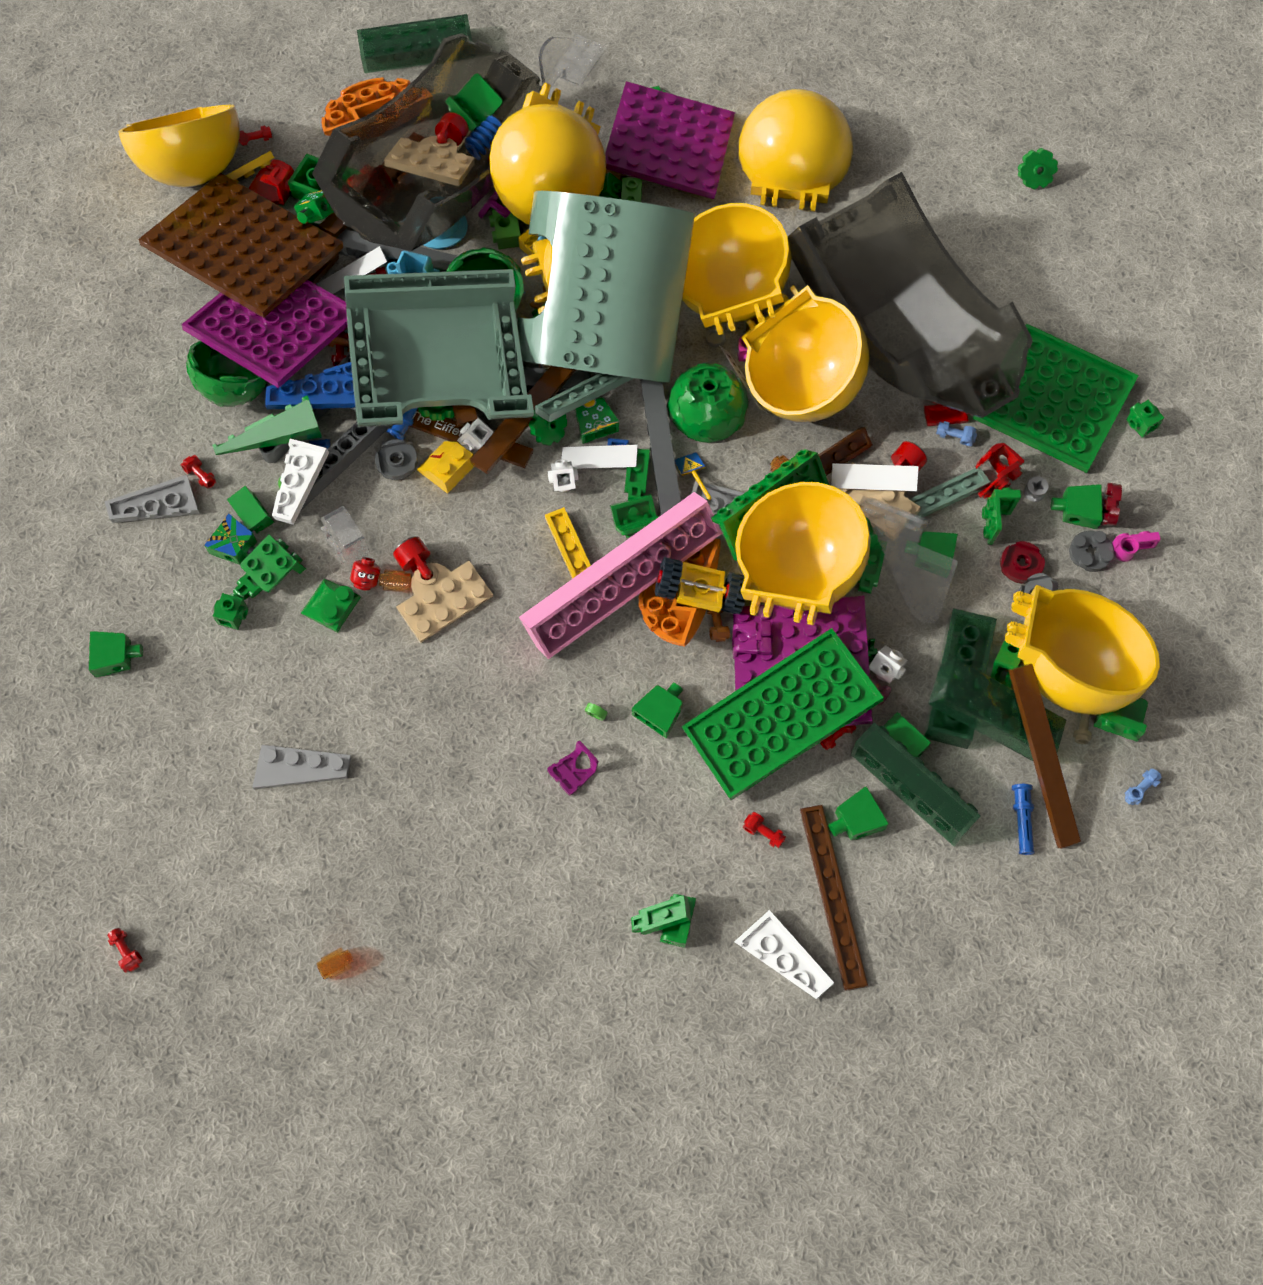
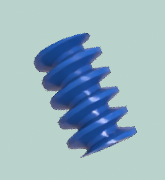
[464,116,502,160]

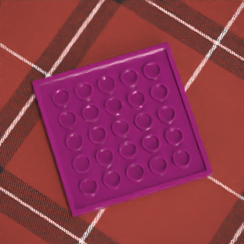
[605,81,735,199]
[182,280,348,388]
[733,595,873,726]

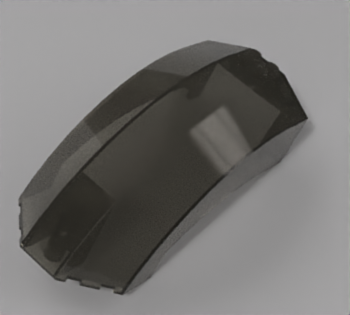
[312,33,542,251]
[788,172,1033,418]

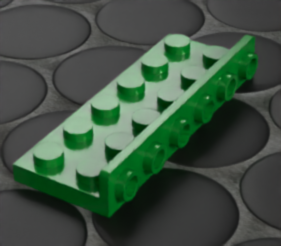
[711,449,829,561]

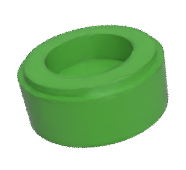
[585,703,608,721]

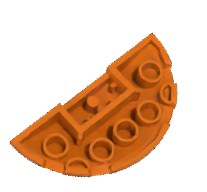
[321,77,433,138]
[639,539,721,647]

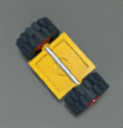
[655,557,745,614]

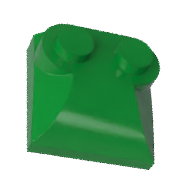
[301,579,361,633]

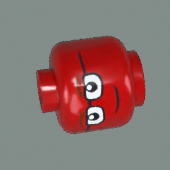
[350,557,381,591]

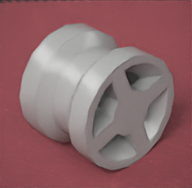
[1024,476,1049,502]

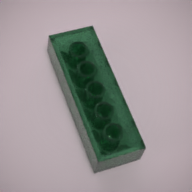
[357,14,474,73]
[923,608,997,749]
[928,658,1067,762]
[851,722,981,847]

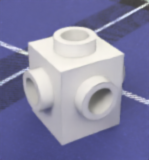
[457,418,494,454]
[548,459,578,492]
[869,645,908,684]

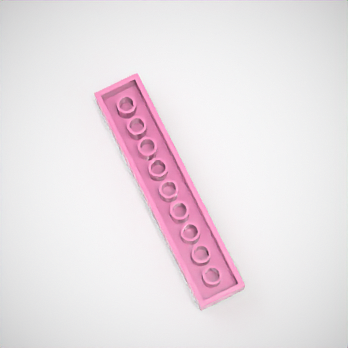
[519,492,722,659]

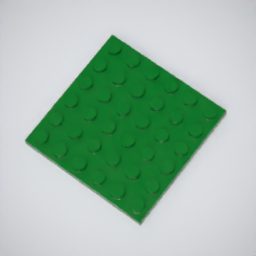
[973,323,1139,473]

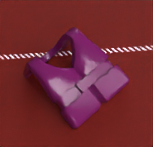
[478,191,511,219]
[732,620,772,659]
[547,740,599,796]

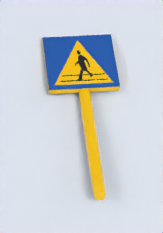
[674,452,712,500]

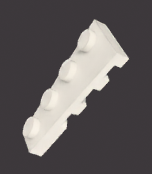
[272,439,329,525]
[734,910,834,999]

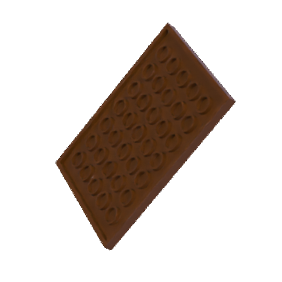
[138,173,343,318]

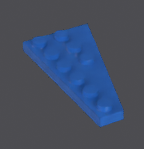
[265,362,355,409]

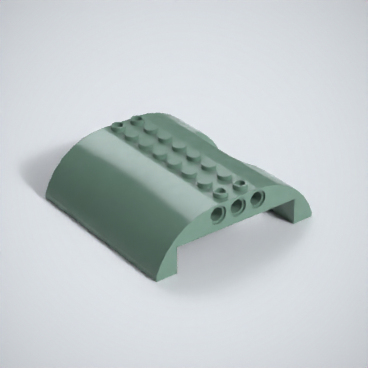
[517,191,695,383]
[344,269,534,427]

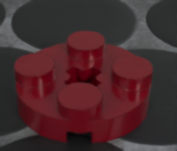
[1102,482,1122,526]
[1000,541,1045,584]

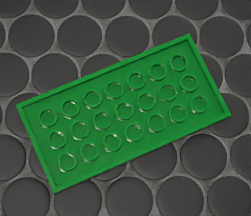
[681,628,884,801]

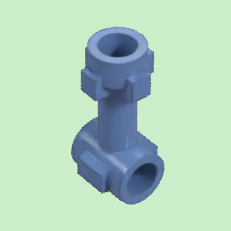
[936,421,977,446]
[1125,769,1162,805]

